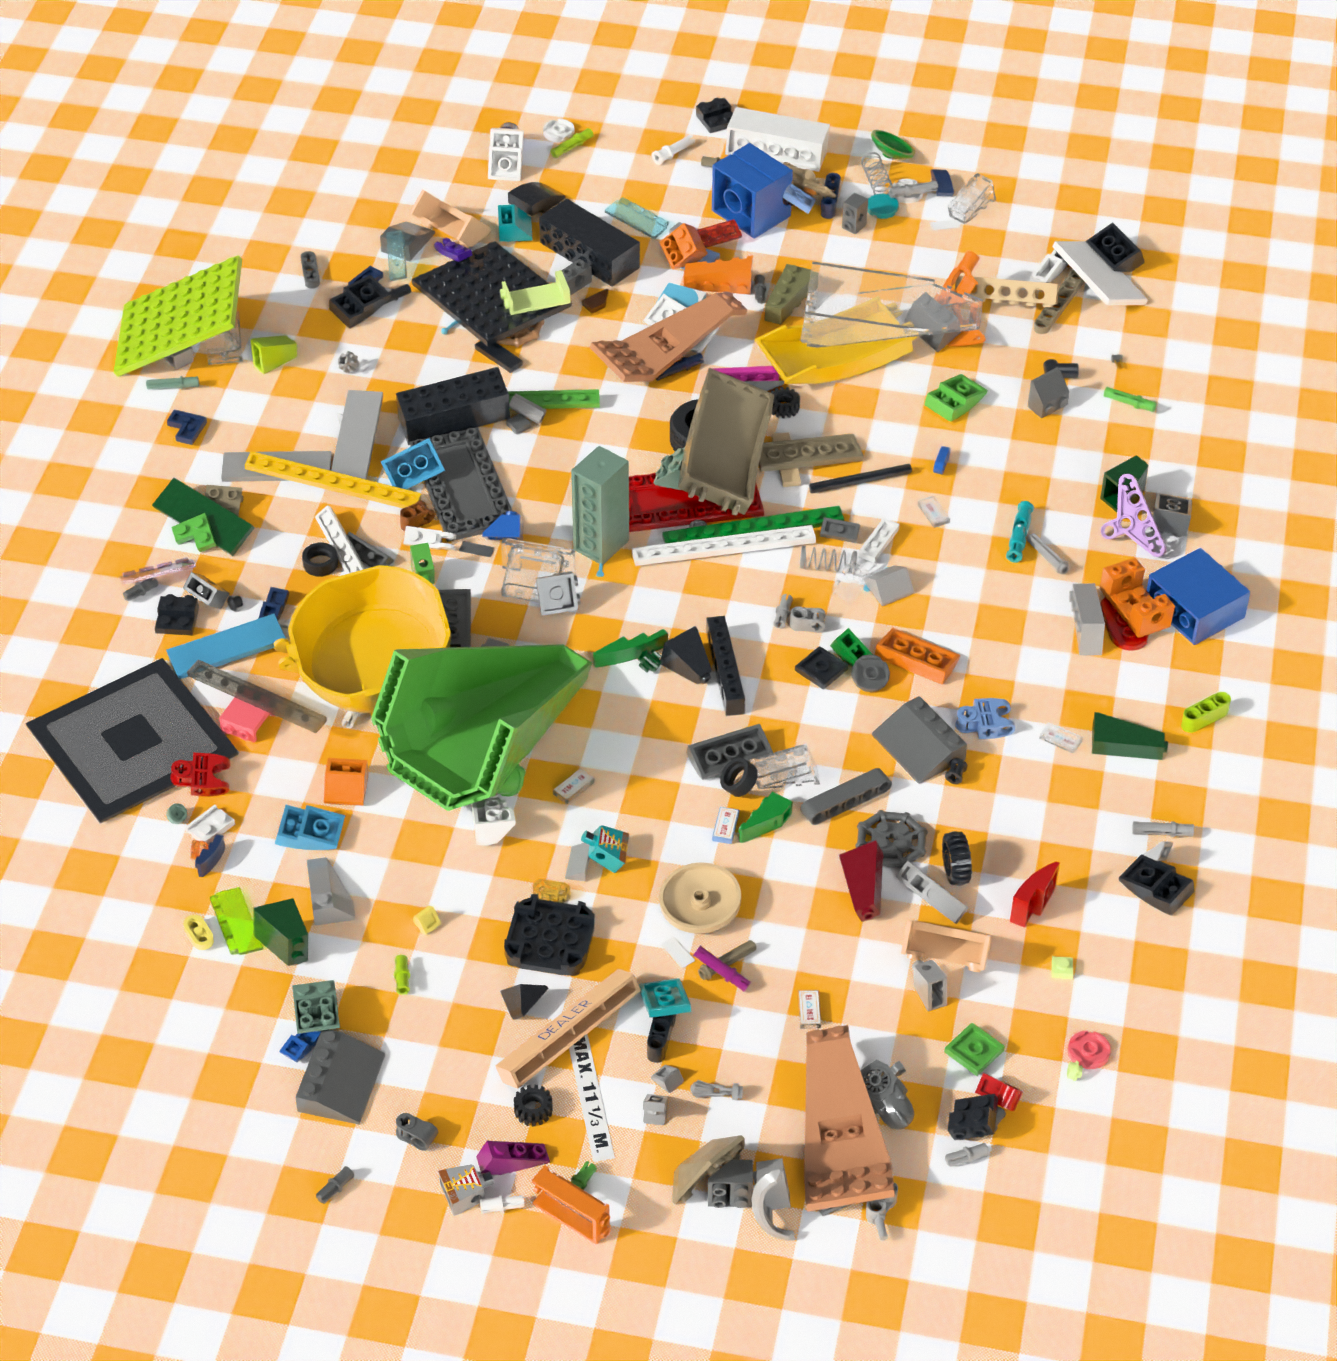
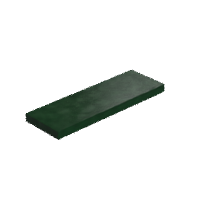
[152,477,255,557]

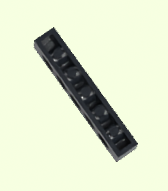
[706,615,745,716]

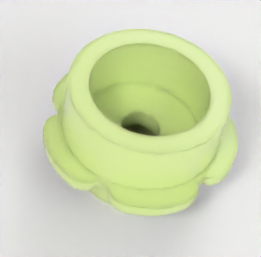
[1067,1060,1083,1081]

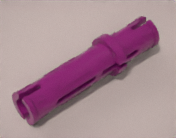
[693,945,752,992]

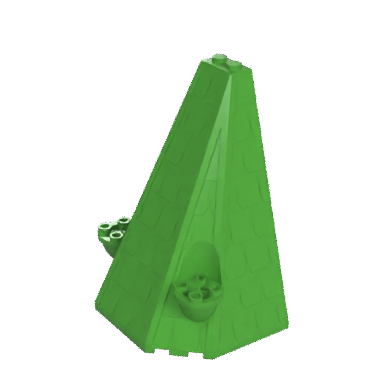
[371,644,592,811]

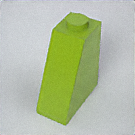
[250,335,298,374]

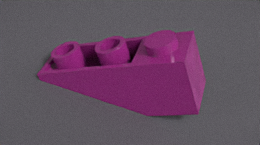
[476,1140,550,1175]

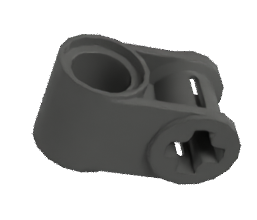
[396,1113,438,1151]

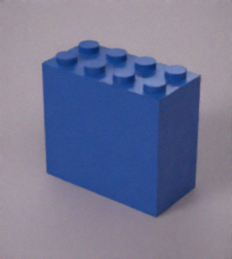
[1146,547,1250,645]

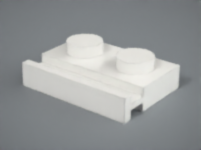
[185,805,235,847]

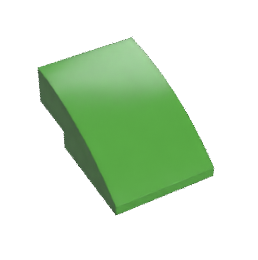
[924,374,988,422]

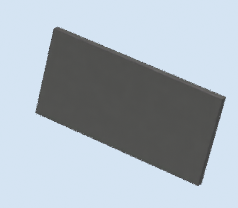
[409,427,512,542]

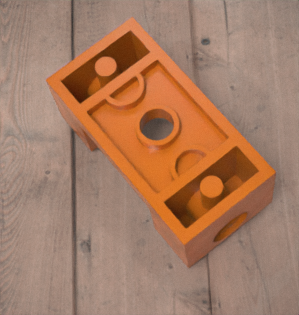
[1099,557,1175,638]

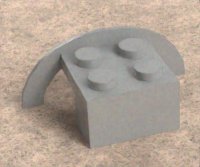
[752,1158,795,1241]

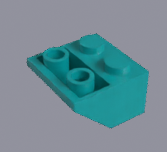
[498,204,533,242]

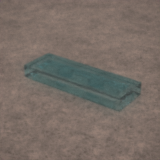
[386,230,407,281]

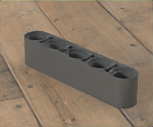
[800,768,892,825]

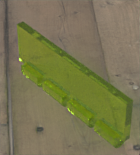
[209,887,263,956]

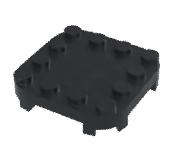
[504,894,595,976]

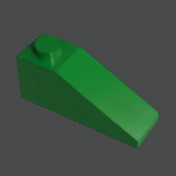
[830,628,873,667]

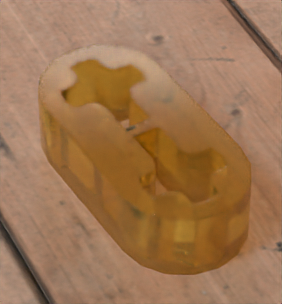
[533,879,571,903]

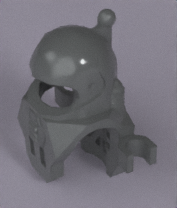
[860,1059,914,1130]

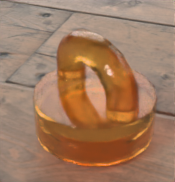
[190,840,209,860]

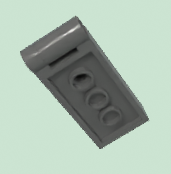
[438,589,471,648]

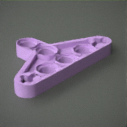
[1100,474,1167,557]

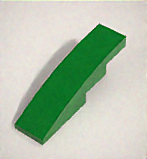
[593,628,668,668]

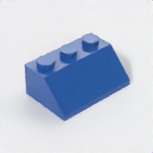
[482,511,524,541]

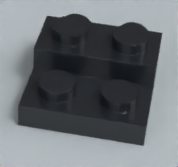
[696,97,733,133]
[154,594,199,636]
[947,1093,998,1140]

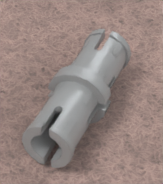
[773,594,793,629]

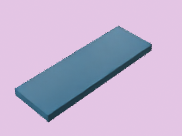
[166,614,286,679]

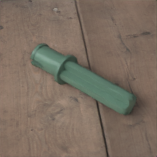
[146,376,199,390]

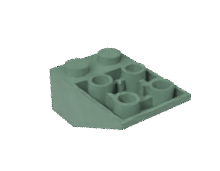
[292,980,340,1034]

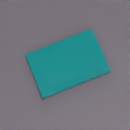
[639,978,691,1018]

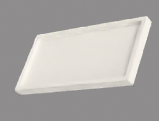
[1053,241,1148,305]

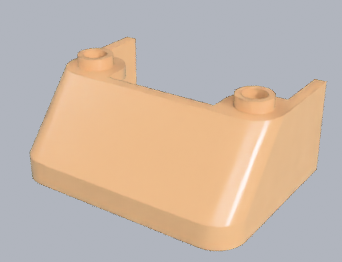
[410,189,492,248]
[901,920,992,973]

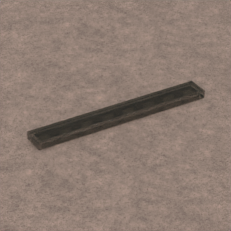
[187,659,327,734]

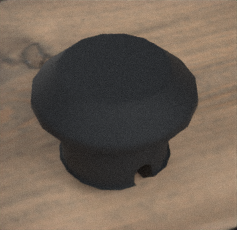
[227,596,243,612]

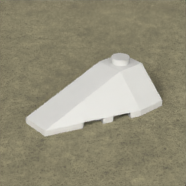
[471,793,516,846]

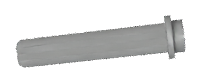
[1027,533,1070,575]

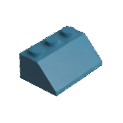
[380,438,445,489]

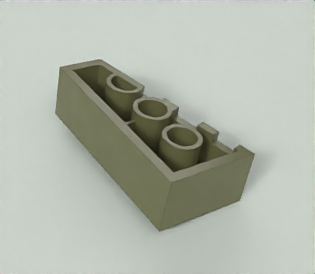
[765,264,819,325]

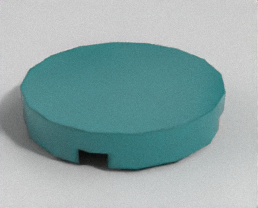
[867,194,899,219]

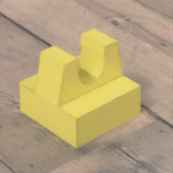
[412,905,441,935]

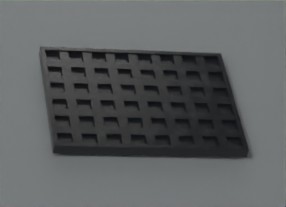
[412,241,572,347]

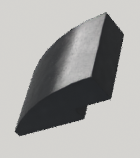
[508,182,565,216]
[329,275,391,329]
[1118,854,1195,916]

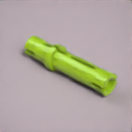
[550,128,594,158]

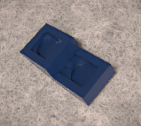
[258,587,290,621]

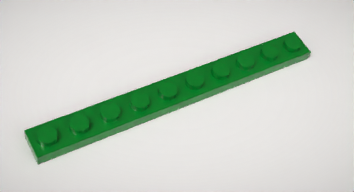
[662,505,844,544]

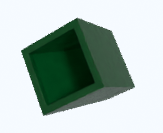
[1100,455,1149,519]
[253,898,309,966]

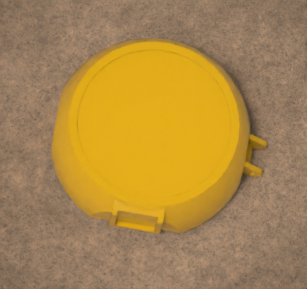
[274,565,451,716]

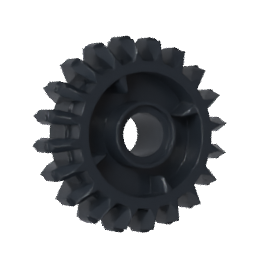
[942,831,972,886]

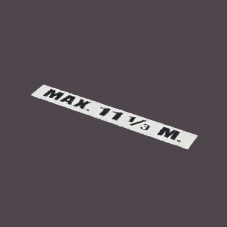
[569,1034,615,1162]

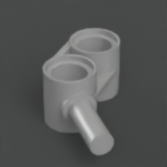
[866,1182,898,1241]

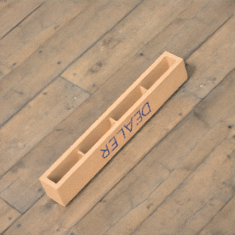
[495,969,641,1089]

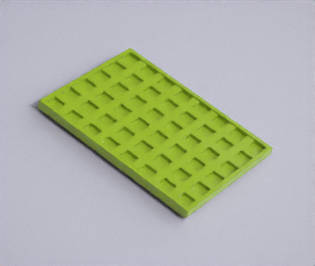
[113,255,243,377]

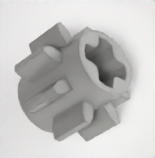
[338,351,359,374]

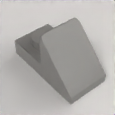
[642,1094,669,1125]

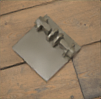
[205,485,244,517]

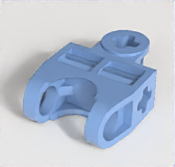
[955,698,1016,739]

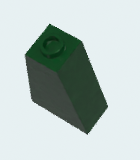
[1091,712,1168,760]

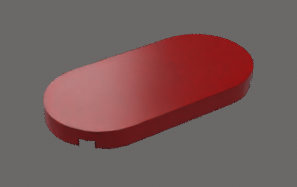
[1100,597,1148,651]

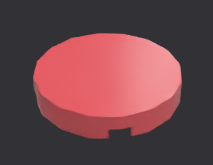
[1067,1030,1110,1069]

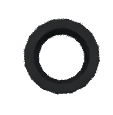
[302,542,338,577]
[720,757,758,797]

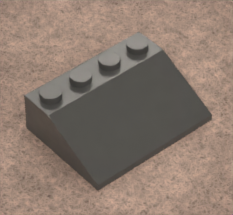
[872,696,967,784]
[295,1030,385,1125]

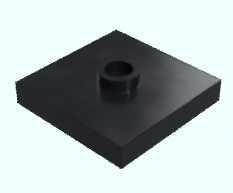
[794,646,849,690]

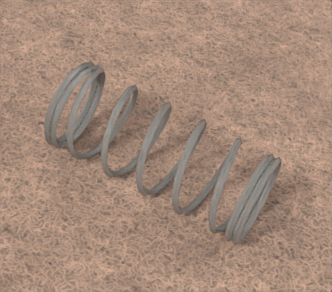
[861,152,893,195]
[800,546,857,574]

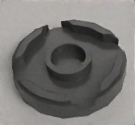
[851,654,890,693]

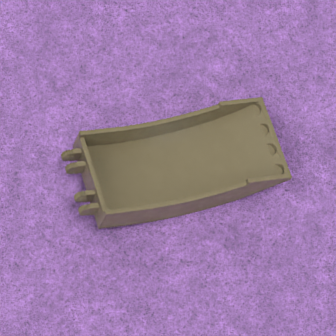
[678,368,774,516]

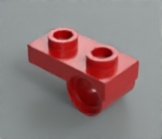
[975,1073,1024,1111]

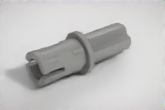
[945,1143,989,1167]

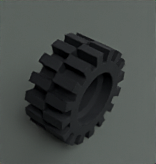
[771,387,800,419]
[513,1084,553,1127]

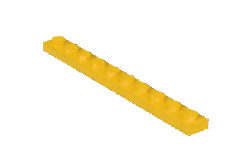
[245,451,422,508]

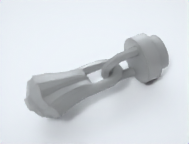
[690,1080,743,1101]

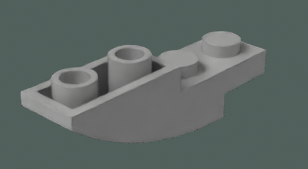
[896,860,968,924]

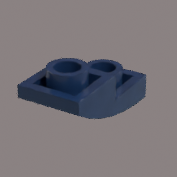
[930,169,954,196]
[195,834,225,877]

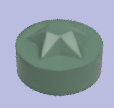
[166,803,187,824]

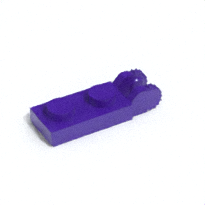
[434,238,472,262]

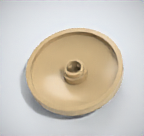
[659,862,741,934]

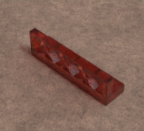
[697,219,742,248]

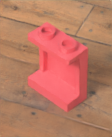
[219,687,278,742]

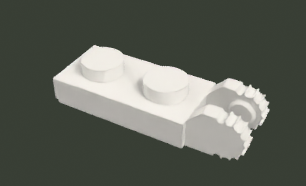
[403,526,456,550]

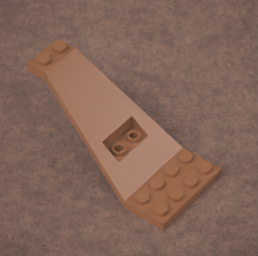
[590,292,747,382]
[804,1025,895,1212]

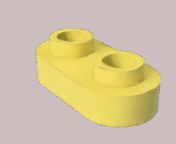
[183,915,214,950]

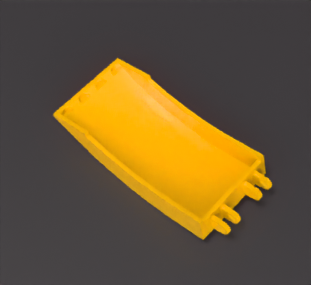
[754,296,920,384]

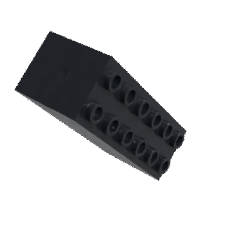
[539,199,640,287]
[396,367,510,445]

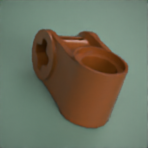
[400,500,435,531]

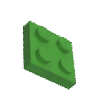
[944,1023,1005,1076]

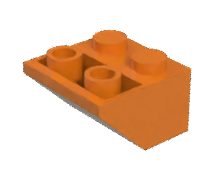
[659,223,708,269]
[324,758,369,806]

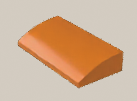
[875,628,960,685]

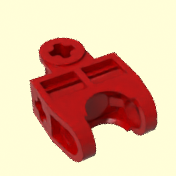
[171,752,231,797]

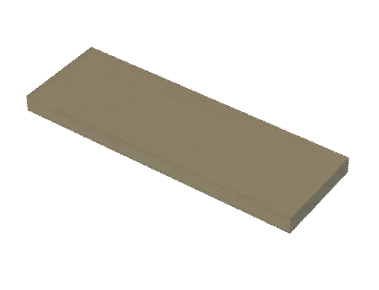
[758,433,864,472]

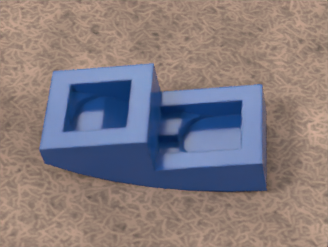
[279,1031,321,1063]

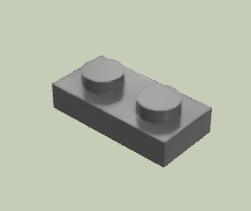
[820,517,860,543]

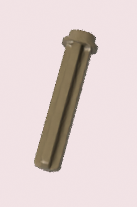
[698,940,757,980]

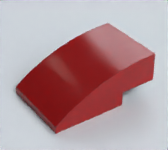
[1010,861,1060,928]

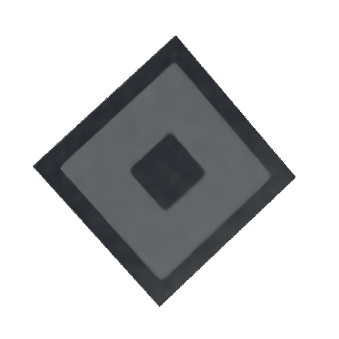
[25,658,239,824]

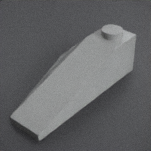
[307,857,356,925]

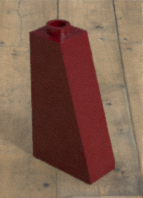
[839,840,883,922]

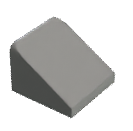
[651,1065,684,1093]

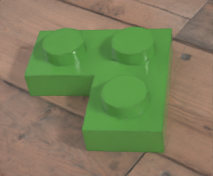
[171,513,217,552]

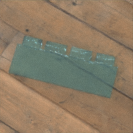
[604,197,669,240]

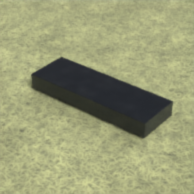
[474,341,523,373]

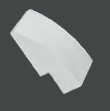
[488,128,524,181]

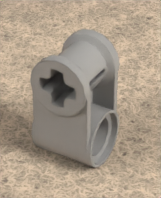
[789,606,826,633]

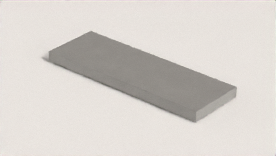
[331,390,384,480]
[221,451,332,482]

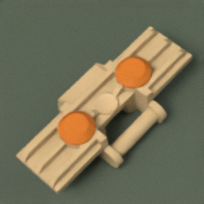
[783,162,836,198]

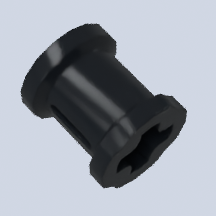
[945,758,968,785]

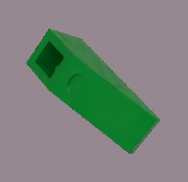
[738,791,793,843]

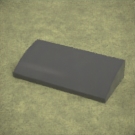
[686,723,775,780]

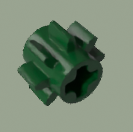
[638,649,662,673]

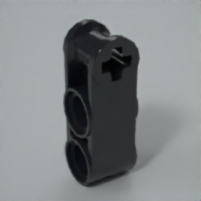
[647,1014,676,1063]

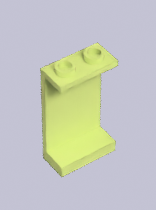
[500,270,571,315]

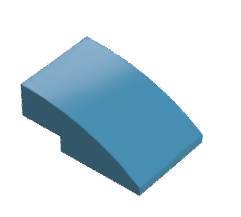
[275,804,345,850]

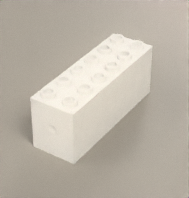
[725,107,830,172]

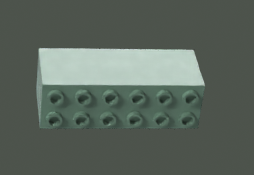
[571,445,629,564]

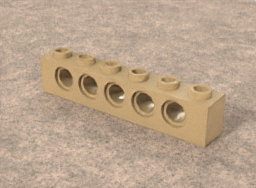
[955,275,1059,308]

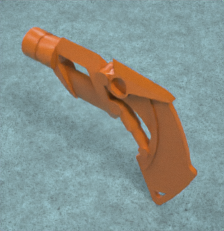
[934,251,986,346]

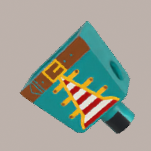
[581,825,629,873]

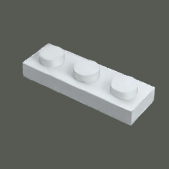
[858,518,900,563]

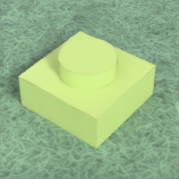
[1051,956,1073,979]

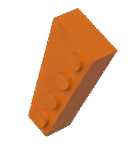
[683,255,753,295]

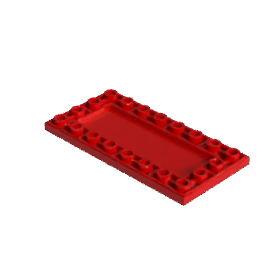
[629,473,764,532]

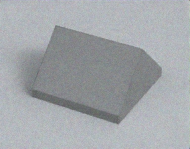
[863,565,914,607]

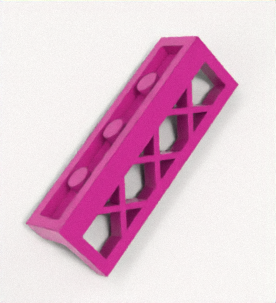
[712,366,779,381]

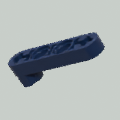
[821,173,841,219]

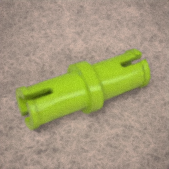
[394,954,411,995]

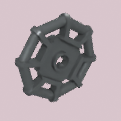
[855,810,928,868]

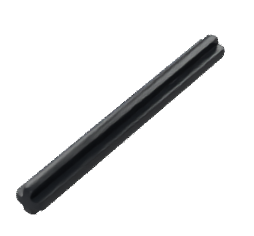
[809,463,912,493]

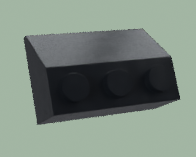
[1086,222,1145,272]

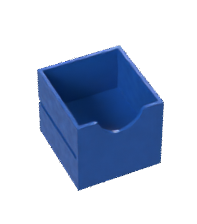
[712,143,793,239]

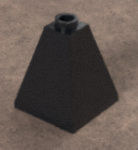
[660,626,712,685]

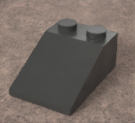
[380,221,435,262]
[1150,493,1192,537]

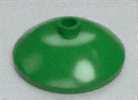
[871,129,915,159]

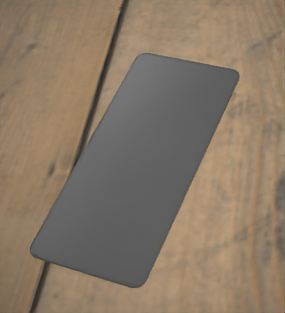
[459,541,494,557]

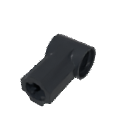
[1043,359,1079,378]

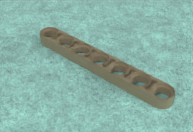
[1034,269,1085,334]

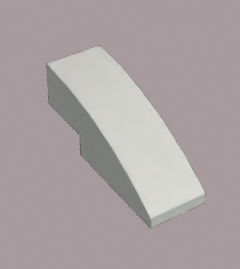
[1031,249,1068,283]

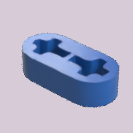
[933,446,951,475]

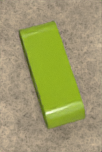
[1181,692,1231,733]

